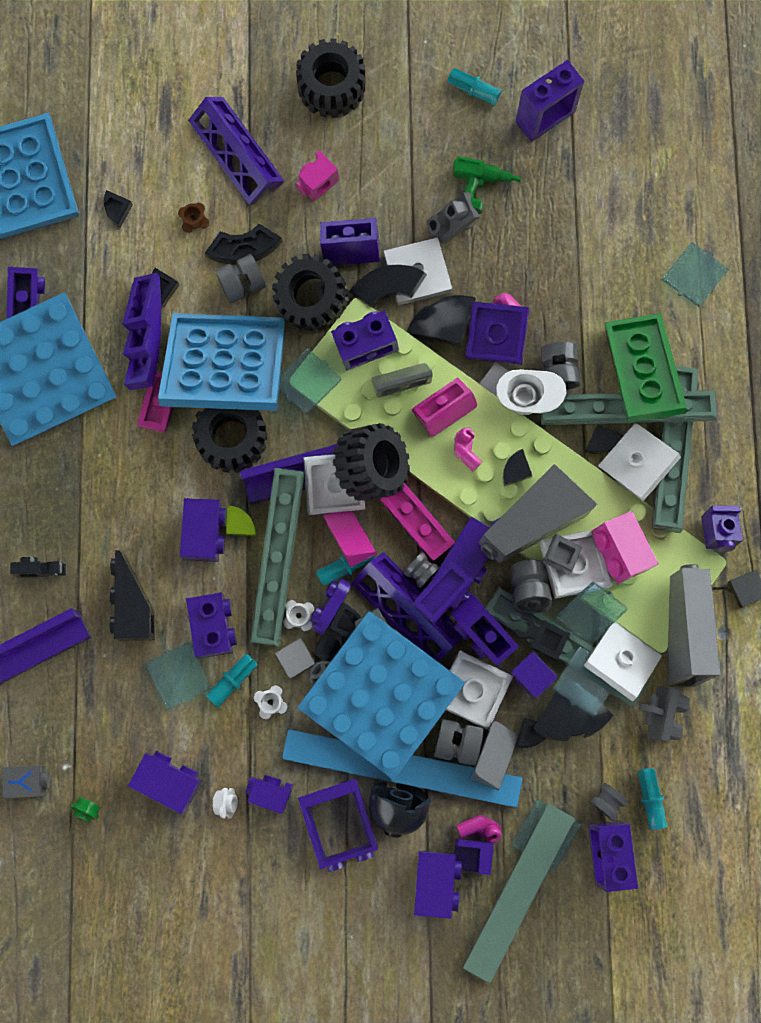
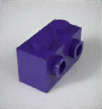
[320,218,380,266]
[7,267,45,319]
[331,310,399,371]
[180,498,227,562]
[186,592,237,659]
[451,595,519,666]
[128,750,203,814]
[414,851,462,919]

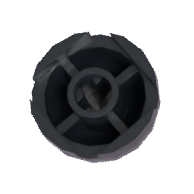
[369,782,431,838]

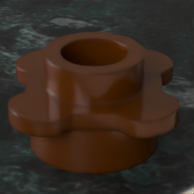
[178,203,209,233]

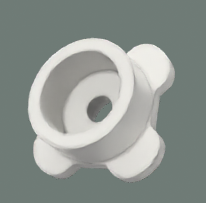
[283,600,314,631]
[254,685,288,719]
[213,788,238,819]

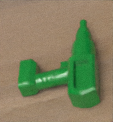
[453,156,521,214]

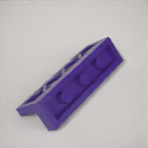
[188,97,284,205]
[240,444,338,505]
[351,552,463,662]
[0,608,92,685]

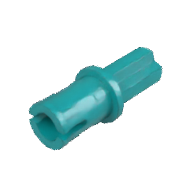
[448,68,502,106]
[317,554,374,586]
[205,654,258,708]
[638,768,668,830]

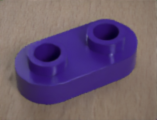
[309,578,351,635]

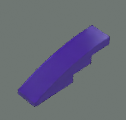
[122,273,161,390]

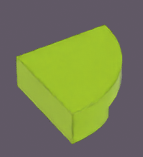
[226,506,256,536]

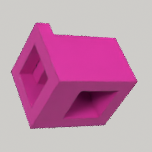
[295,150,339,202]

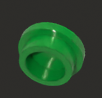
[70,797,100,823]

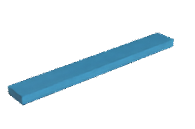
[282,729,522,808]

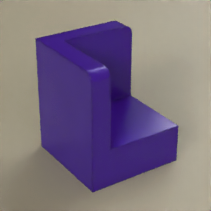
[509,652,558,699]
[454,838,494,875]

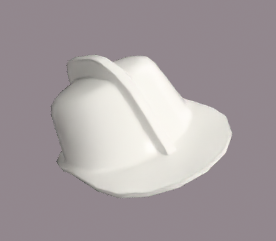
[496,369,566,415]

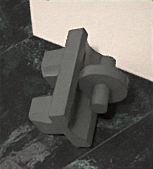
[426,192,480,243]
[638,686,690,742]

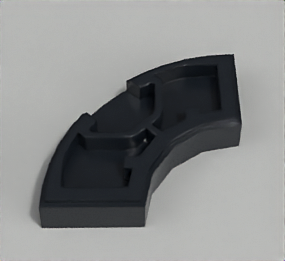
[205,224,283,265]
[349,264,427,308]

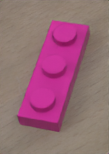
[379,483,455,562]

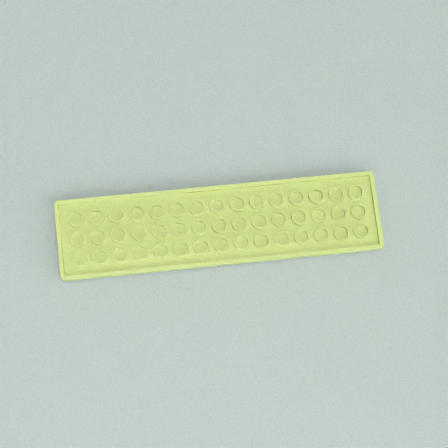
[290,298,726,654]

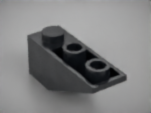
[109,550,155,641]

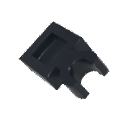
[10,557,66,578]
[513,615,570,661]

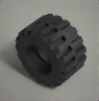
[296,38,366,118]
[272,254,348,331]
[192,408,267,473]
[333,423,410,501]

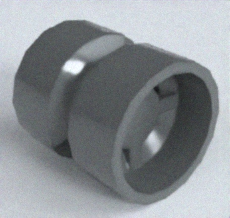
[215,254,266,304]
[541,342,580,390]
[510,559,552,614]
[434,719,483,766]

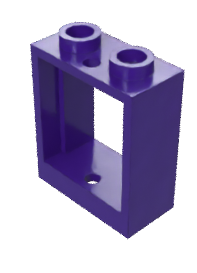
[515,60,584,142]
[298,778,378,872]
[588,821,638,892]

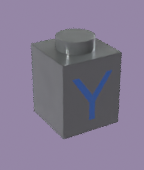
[2,765,51,798]

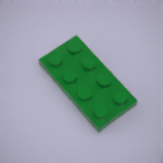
[605,313,687,423]

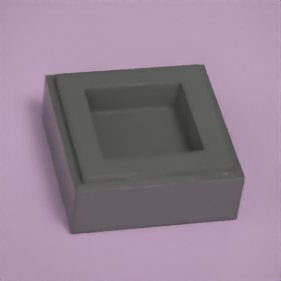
[542,534,583,575]
[728,569,761,608]

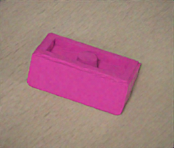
[411,378,477,437]
[323,511,377,567]

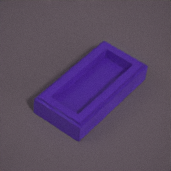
[411,560,473,625]

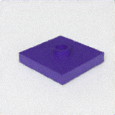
[465,302,530,365]

